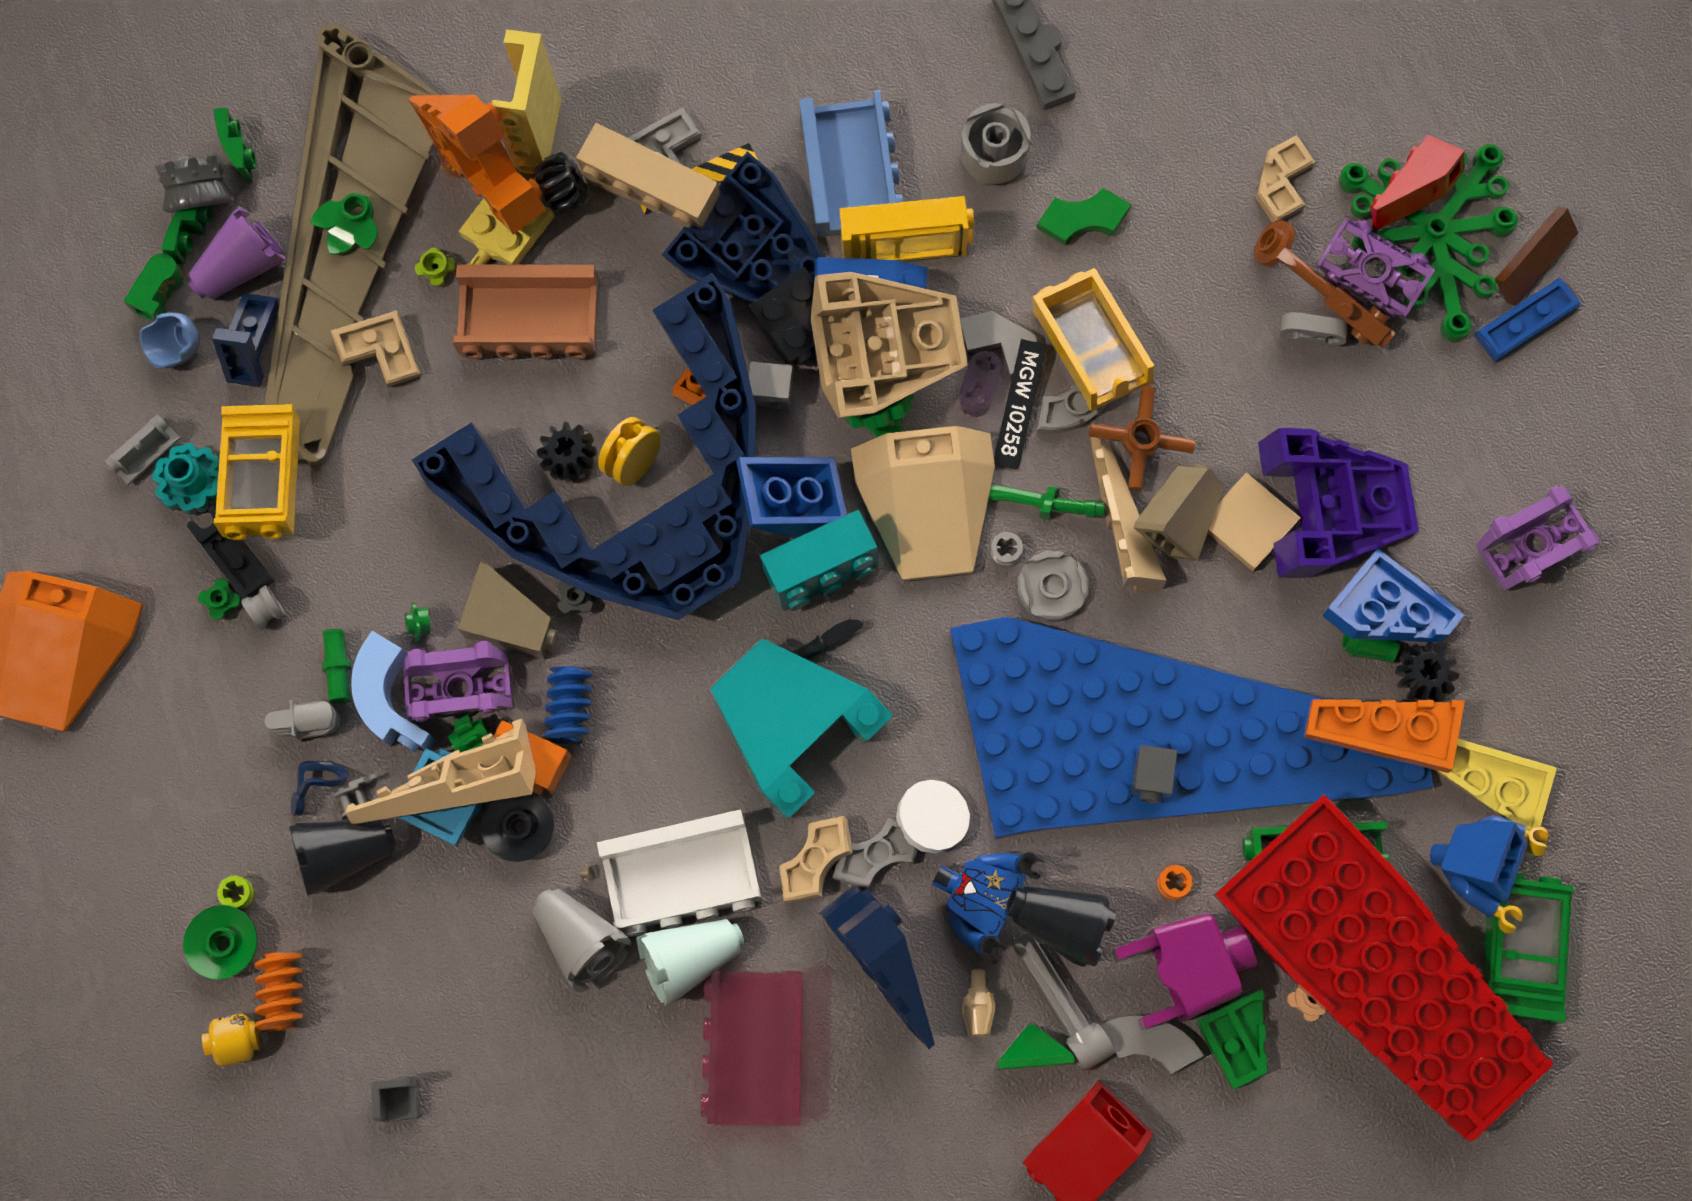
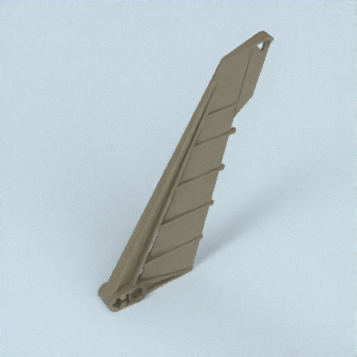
[264,23,439,467]

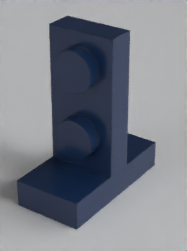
[212,293,279,387]

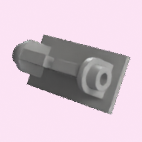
[105,414,181,485]

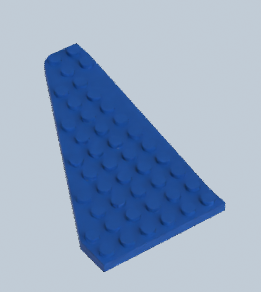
[950,617,1434,839]

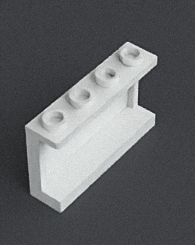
[597,810,762,937]

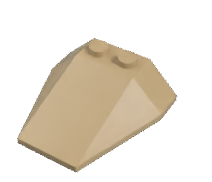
[811,272,968,418]

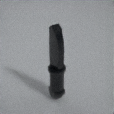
[792,619,863,660]

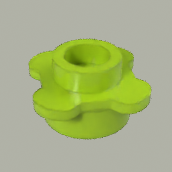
[415,247,456,287]

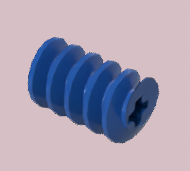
[543,666,593,744]

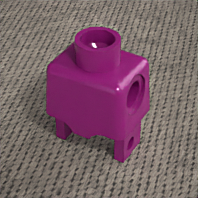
[1112,913,1257,1031]

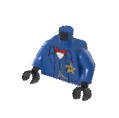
[932,853,1045,964]

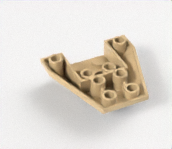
[851,426,995,581]

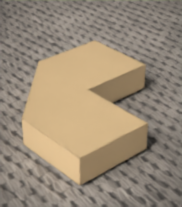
[1256,135,1315,223]

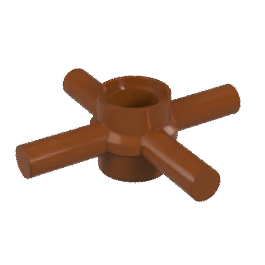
[1088,386,1195,491]

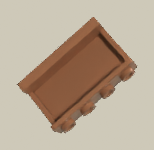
[453,264,599,359]

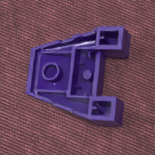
[1258,428,1419,578]

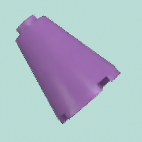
[189,207,287,300]

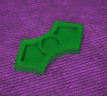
[1036,188,1131,245]

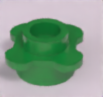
[198,578,241,620]
[404,603,431,642]

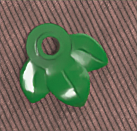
[310,193,378,255]

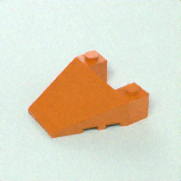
[408,94,546,234]

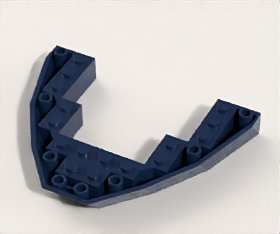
[411,273,756,620]

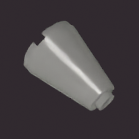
[533,889,631,992]

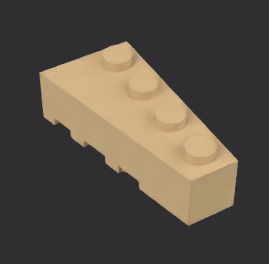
[576,123,720,229]

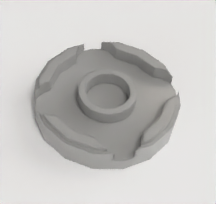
[1017,551,1088,622]

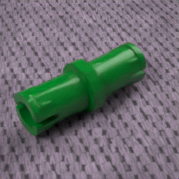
[322,629,351,704]

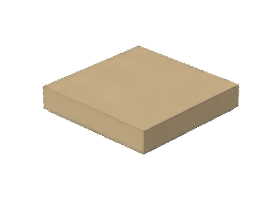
[1208,473,1301,571]

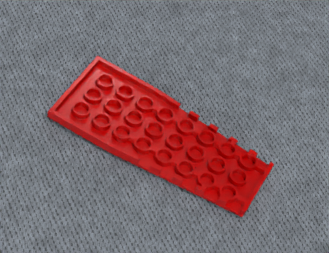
[1213,794,1553,1142]

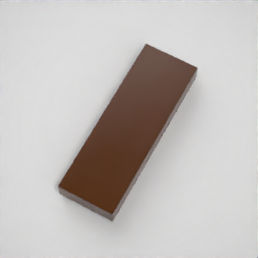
[1495,206,1579,306]

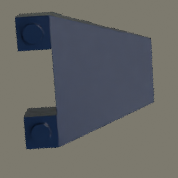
[819,885,935,1049]

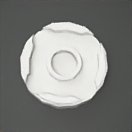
[896,780,970,854]

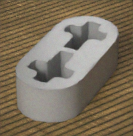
[1280,312,1348,346]

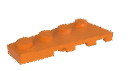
[1303,699,1465,773]

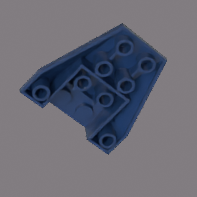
[661,151,826,304]

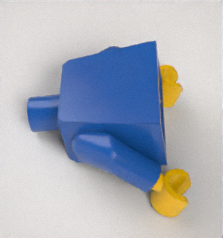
[1430,815,1549,934]

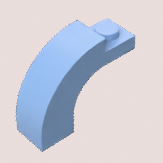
[351,631,436,752]

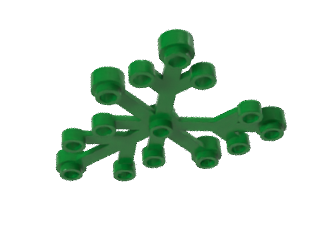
[1339,144,1518,342]

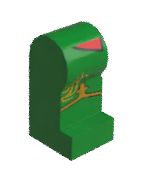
[123,253,184,322]

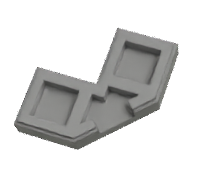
[960,311,1044,378]

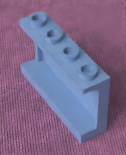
[799,90,903,238]

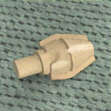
[962,969,995,1038]

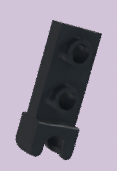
[187,505,275,599]

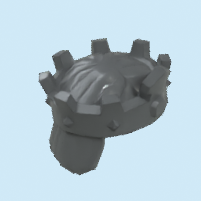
[155,155,232,213]

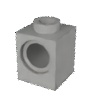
[748,362,794,410]

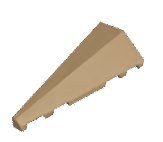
[1088,428,1166,594]
[345,718,536,824]

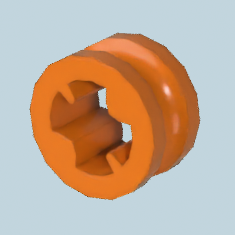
[1157,865,1193,900]

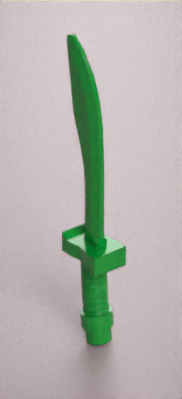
[988,485,1105,520]

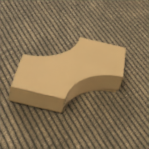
[779,816,853,904]

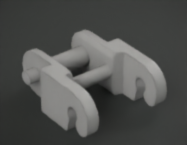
[334,774,378,821]

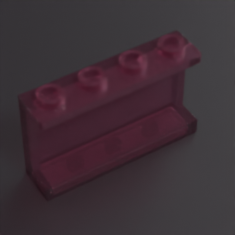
[701,970,803,1126]

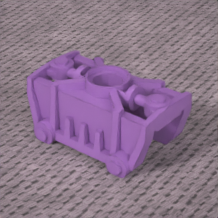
[1317,219,1435,318]
[1476,486,1600,591]
[403,641,513,722]

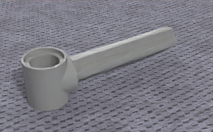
[1013,932,1116,1072]

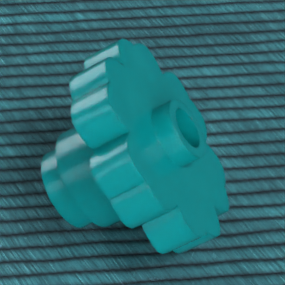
[152,443,219,515]

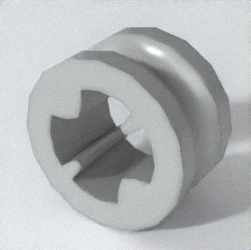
[990,532,1023,567]

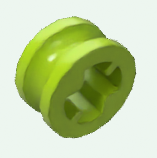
[217,875,255,910]

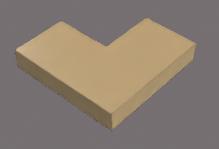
[331,310,420,387]

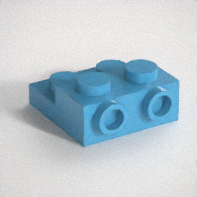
[398,748,486,848]

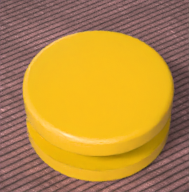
[598,417,661,486]

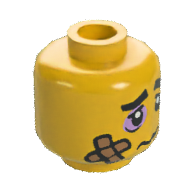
[202,1014,260,1067]

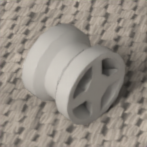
[241,585,285,630]

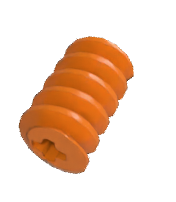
[254,952,303,1031]

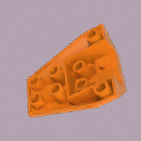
[0,571,144,732]

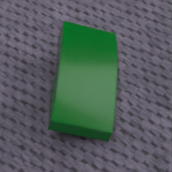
[214,107,257,183]
[161,204,213,265]

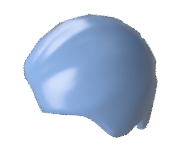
[139,312,200,369]

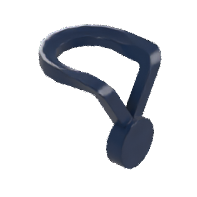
[291,761,348,816]

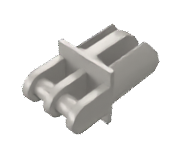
[264,700,341,743]

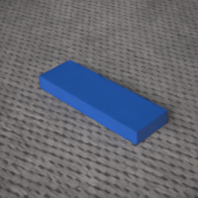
[1474,277,1581,362]

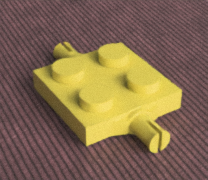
[459,175,555,265]

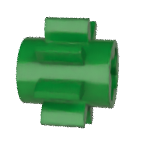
[448,714,490,752]

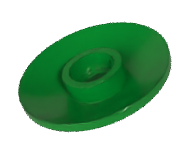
[183,905,258,980]

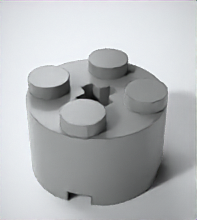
[961,103,1031,185]

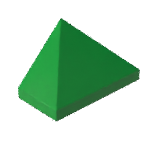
[997,1022,1075,1070]

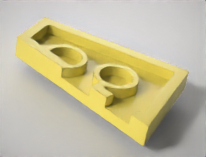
[1436,739,1557,831]

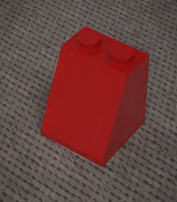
[1022,1080,1154,1201]

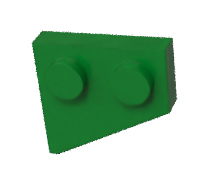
[1196,989,1267,1091]

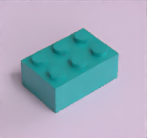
[760,510,878,611]

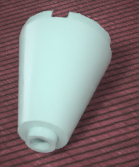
[636,919,744,1006]

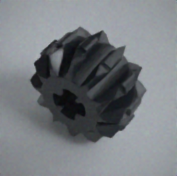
[535,152,588,214]
[537,421,598,483]
[1395,642,1459,702]

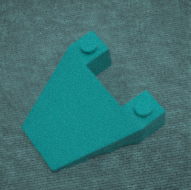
[710,638,893,819]

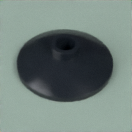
[481,792,554,862]

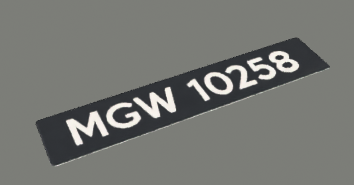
[994,339,1046,470]

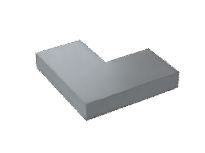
[628,107,701,164]

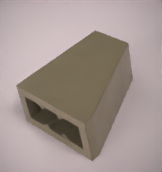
[1133,464,1224,561]
[458,562,558,659]

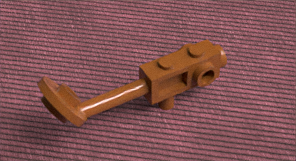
[1254,220,1397,348]

